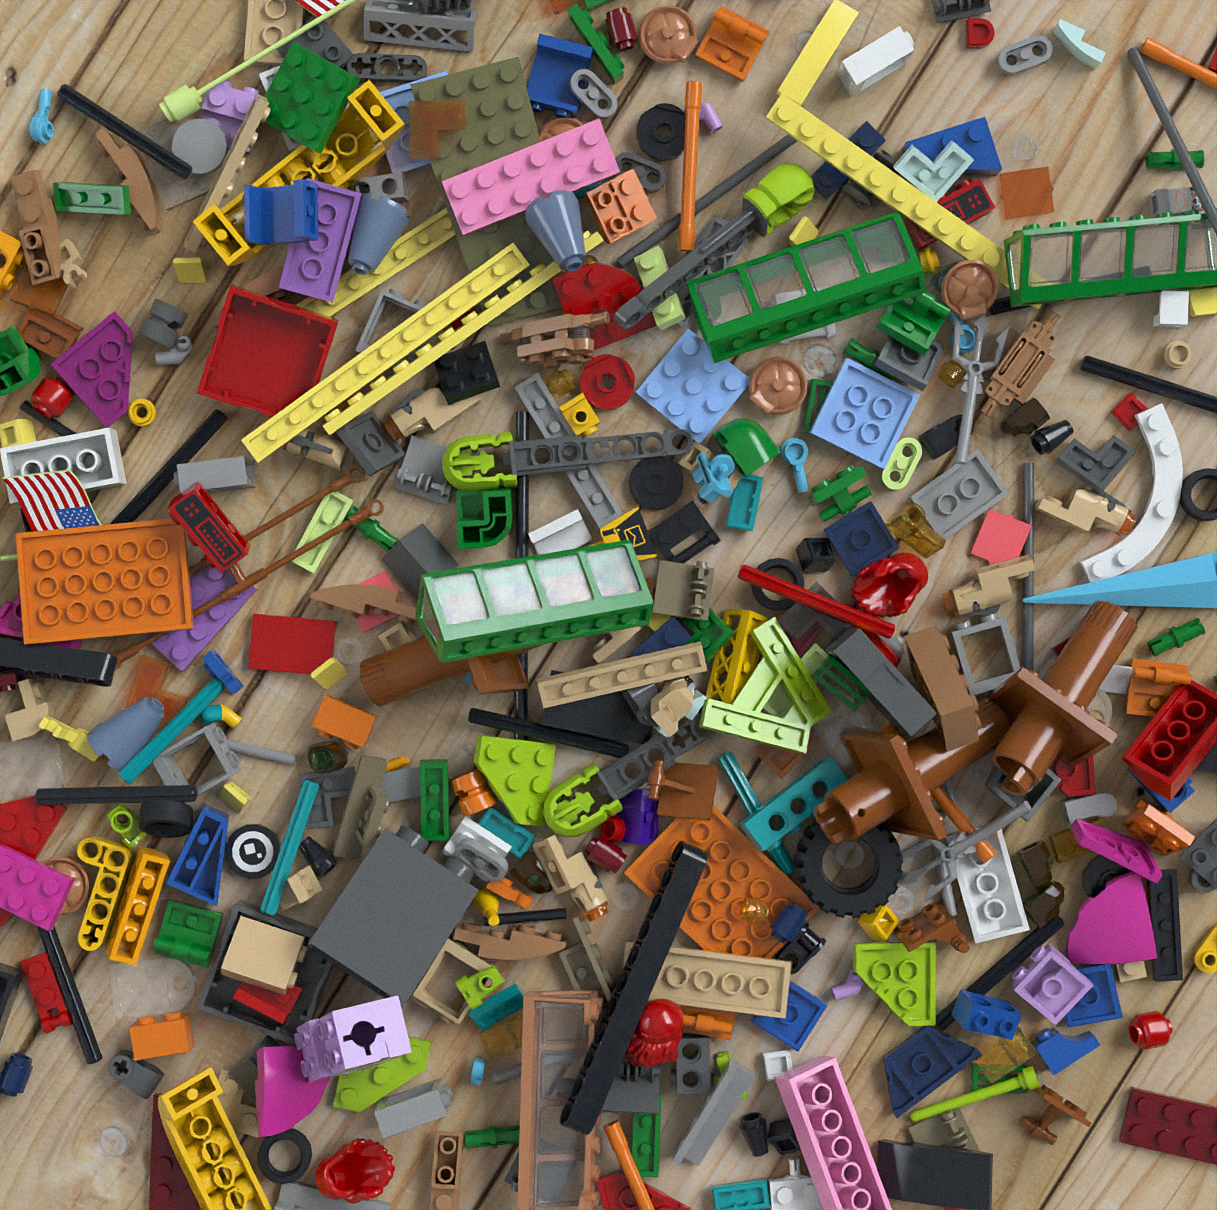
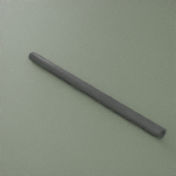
[1127,47,1217,236]
[616,135,797,268]
[1023,463,1034,671]

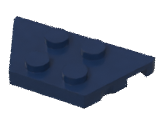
[883,1026,982,1118]

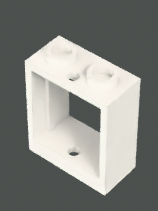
[837,26,915,98]

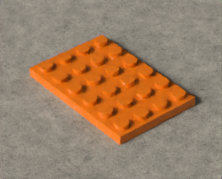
[16,519,194,645]
[624,805,820,959]

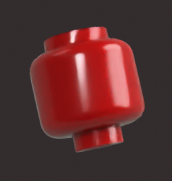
[31,377,73,419]
[1128,1011,1173,1050]

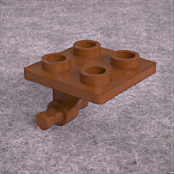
[647,760,719,821]
[893,901,970,953]
[1019,1084,1091,1145]

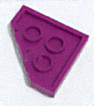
[50,311,133,428]

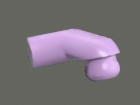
[685,102,723,133]
[831,968,864,1001]

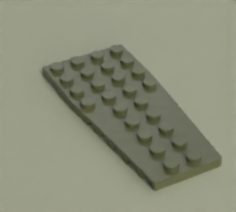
[410,56,562,326]

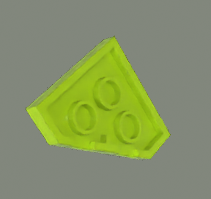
[474,735,556,826]
[853,941,936,1026]
[333,1036,432,1112]

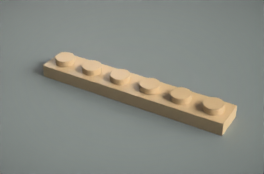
[184,93,271,253]
[537,641,707,708]

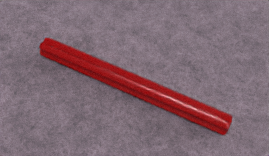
[737,565,895,639]

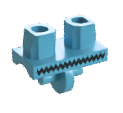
[692,452,735,503]

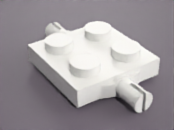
[768,1157,823,1210]

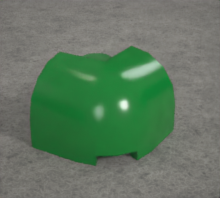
[0,325,41,396]
[711,418,781,478]
[456,486,513,549]

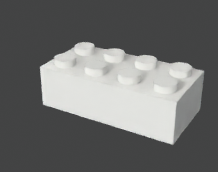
[0,428,127,505]

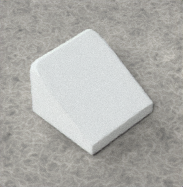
[1098,665,1132,694]

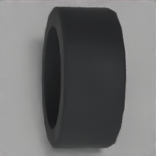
[1179,468,1217,521]
[751,558,805,610]
[138,799,194,838]
[257,1128,312,1184]

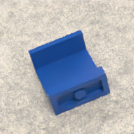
[527,33,593,118]
[242,179,318,245]

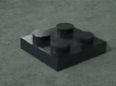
[434,341,501,405]

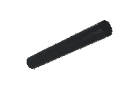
[20,400,77,436]
[484,908,567,926]

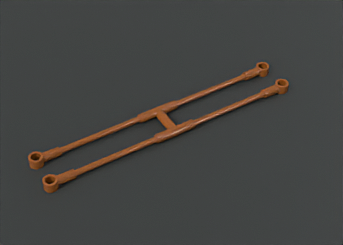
[111,465,384,670]

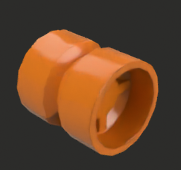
[449,768,496,817]

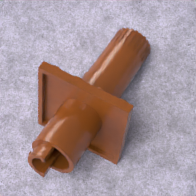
[359,588,564,707]
[986,600,1137,797]
[814,697,1010,844]

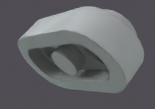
[997,35,1053,75]
[569,69,618,119]
[455,838,509,882]

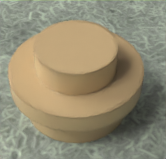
[1164,341,1192,369]

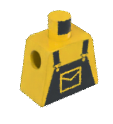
[589,507,657,563]

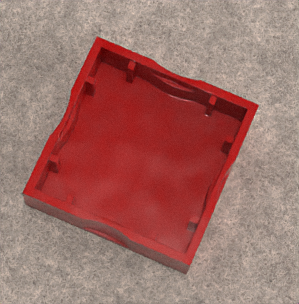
[197,284,339,418]

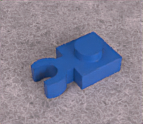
[202,650,244,694]

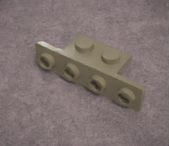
[332,755,389,859]
[559,914,614,1002]

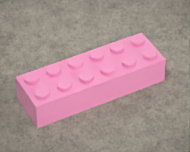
[442,119,620,236]
[775,1056,892,1210]

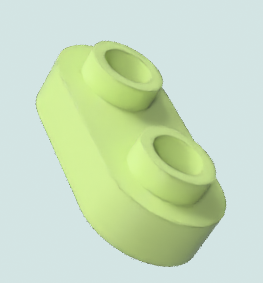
[881,437,922,490]

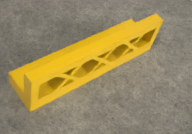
[706,609,767,705]

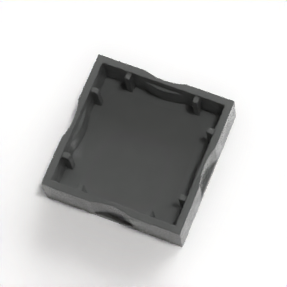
[823,627,937,737]
[196,900,333,1046]

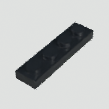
[1147,869,1183,982]

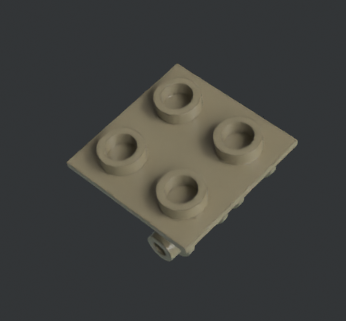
[653,560,714,621]
[908,1108,980,1151]

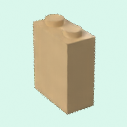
[221,916,308,996]

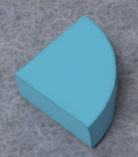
[470,1056,486,1086]

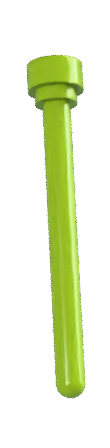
[910,1066,1040,1122]

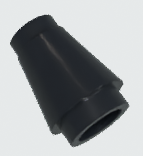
[1030,420,1074,455]
[298,836,338,878]
[739,1112,768,1157]

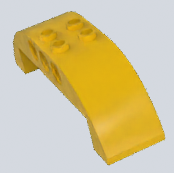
[192,80,405,266]
[158,1066,272,1210]

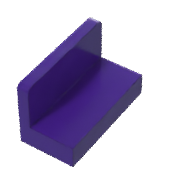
[616,788,661,845]

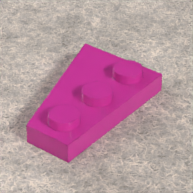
[1071,819,1163,883]

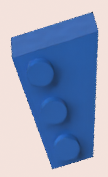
[902,117,1002,176]
[166,803,229,906]

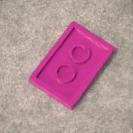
[0,845,75,931]

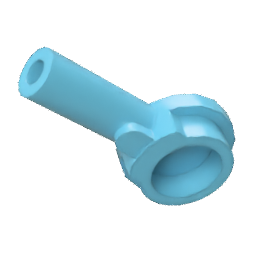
[30,89,54,144]
[944,304,977,354]
[781,438,809,493]

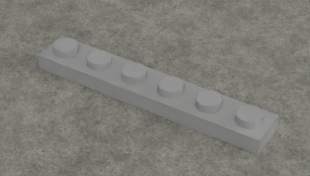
[514,373,624,529]

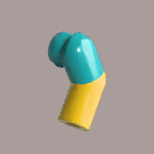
[199,704,242,729]

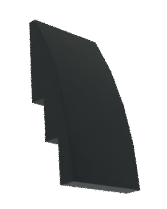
[540,670,660,744]
[877,1139,993,1210]

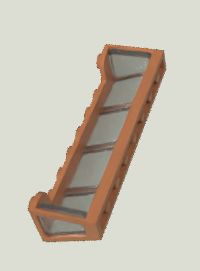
[517,990,604,1210]

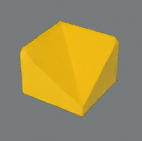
[858,904,899,942]

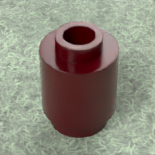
[605,7,638,52]
[584,835,627,874]

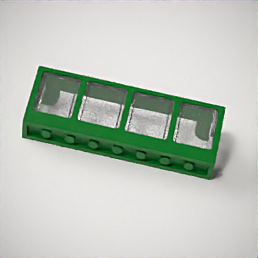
[1003,208,1217,307]
[687,211,927,363]
[415,540,654,663]

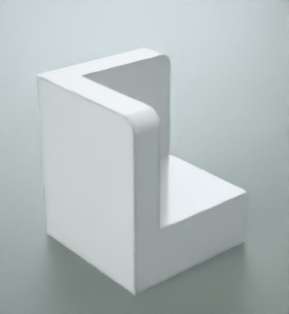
[1153,290,1189,328]

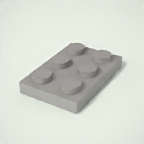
[909,449,1009,542]

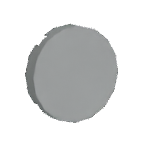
[171,118,228,175]

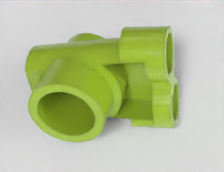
[106,803,147,849]
[455,965,505,1010]

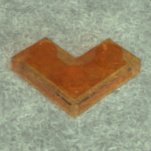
[409,100,466,159]
[125,655,188,722]

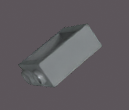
[355,288,428,369]
[174,456,256,493]
[948,613,1021,695]
[152,723,242,803]
[374,1078,453,1138]

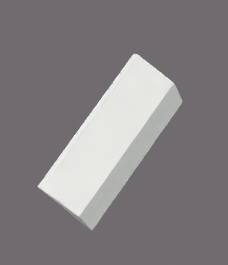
[946,825,1030,944]

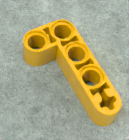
[77,835,134,951]

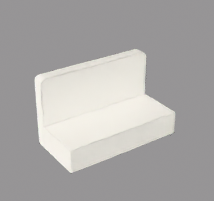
[528,509,592,555]

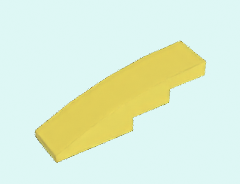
[776,0,859,106]

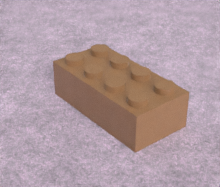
[904,626,982,752]

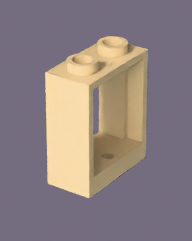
[412,935,496,1025]

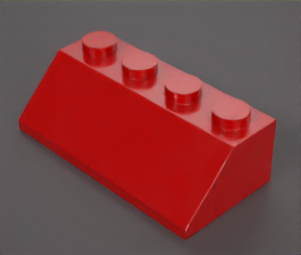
[1122,680,1217,801]

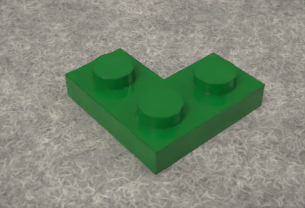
[680,607,735,665]

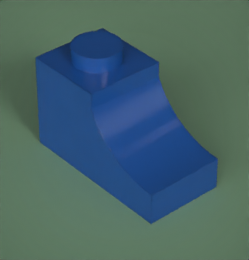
[1031,1027,1100,1075]

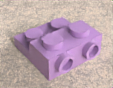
[201,81,259,154]
[1012,943,1093,1025]

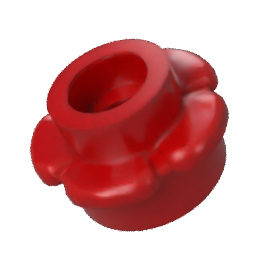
[601,815,626,843]

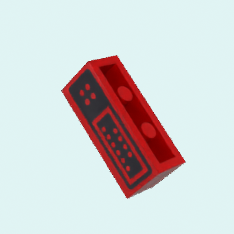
[903,178,995,251]
[168,481,251,573]

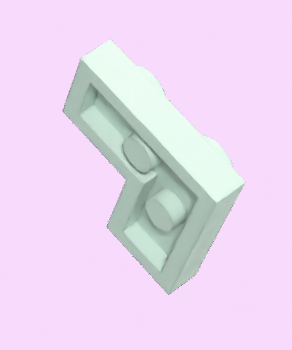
[893,140,974,202]

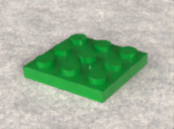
[264,41,361,154]

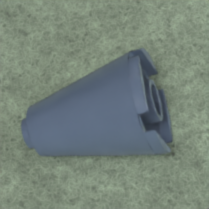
[524,190,586,272]
[348,193,411,275]
[87,697,165,772]

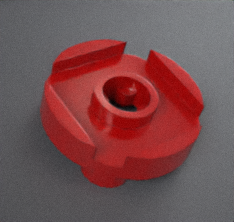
[580,354,635,410]

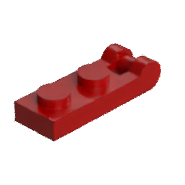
[20,952,73,1034]

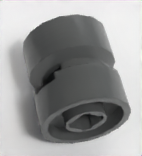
[139,298,189,349]

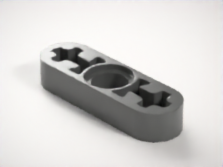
[347,53,428,83]

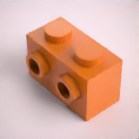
[312,694,378,750]
[129,1010,195,1060]

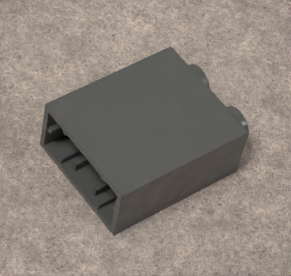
[307,826,479,1008]

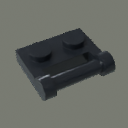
[648,501,721,564]

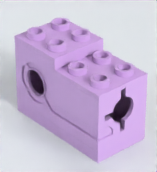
[294,996,412,1083]

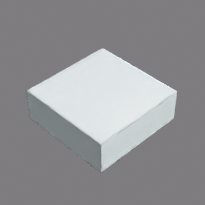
[762,1048,793,1081]

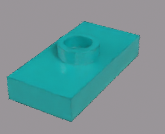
[726,472,764,532]
[478,806,537,859]
[468,983,525,1031]
[711,1178,770,1210]

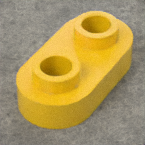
[1192,923,1217,973]

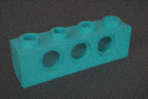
[739,757,848,852]

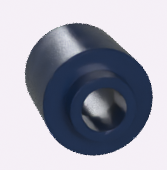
[769,901,809,944]
[0,1053,33,1097]

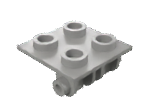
[395,436,461,505]

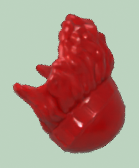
[852,553,928,618]
[625,998,684,1068]
[315,1138,395,1204]

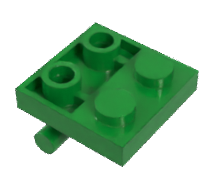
[876,292,951,356]
[808,465,872,522]
[153,899,224,968]

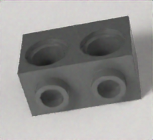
[671,1033,710,1094]

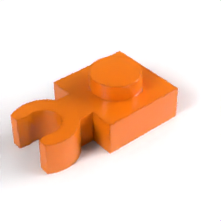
[486,876,533,909]

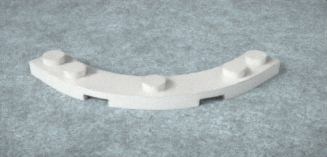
[1079,403,1183,583]

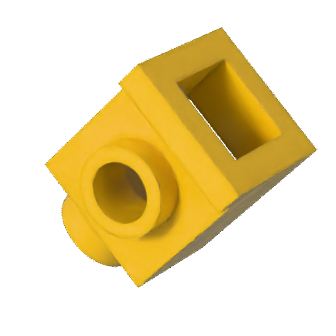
[559,393,600,439]

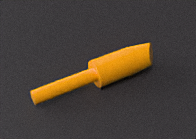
[385,756,410,772]

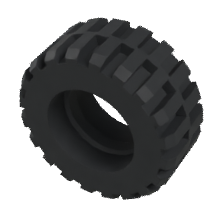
[795,819,903,918]

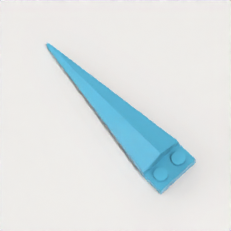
[1021,553,1217,608]

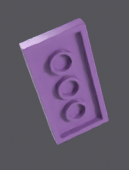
[278,178,361,303]
[141,566,258,671]

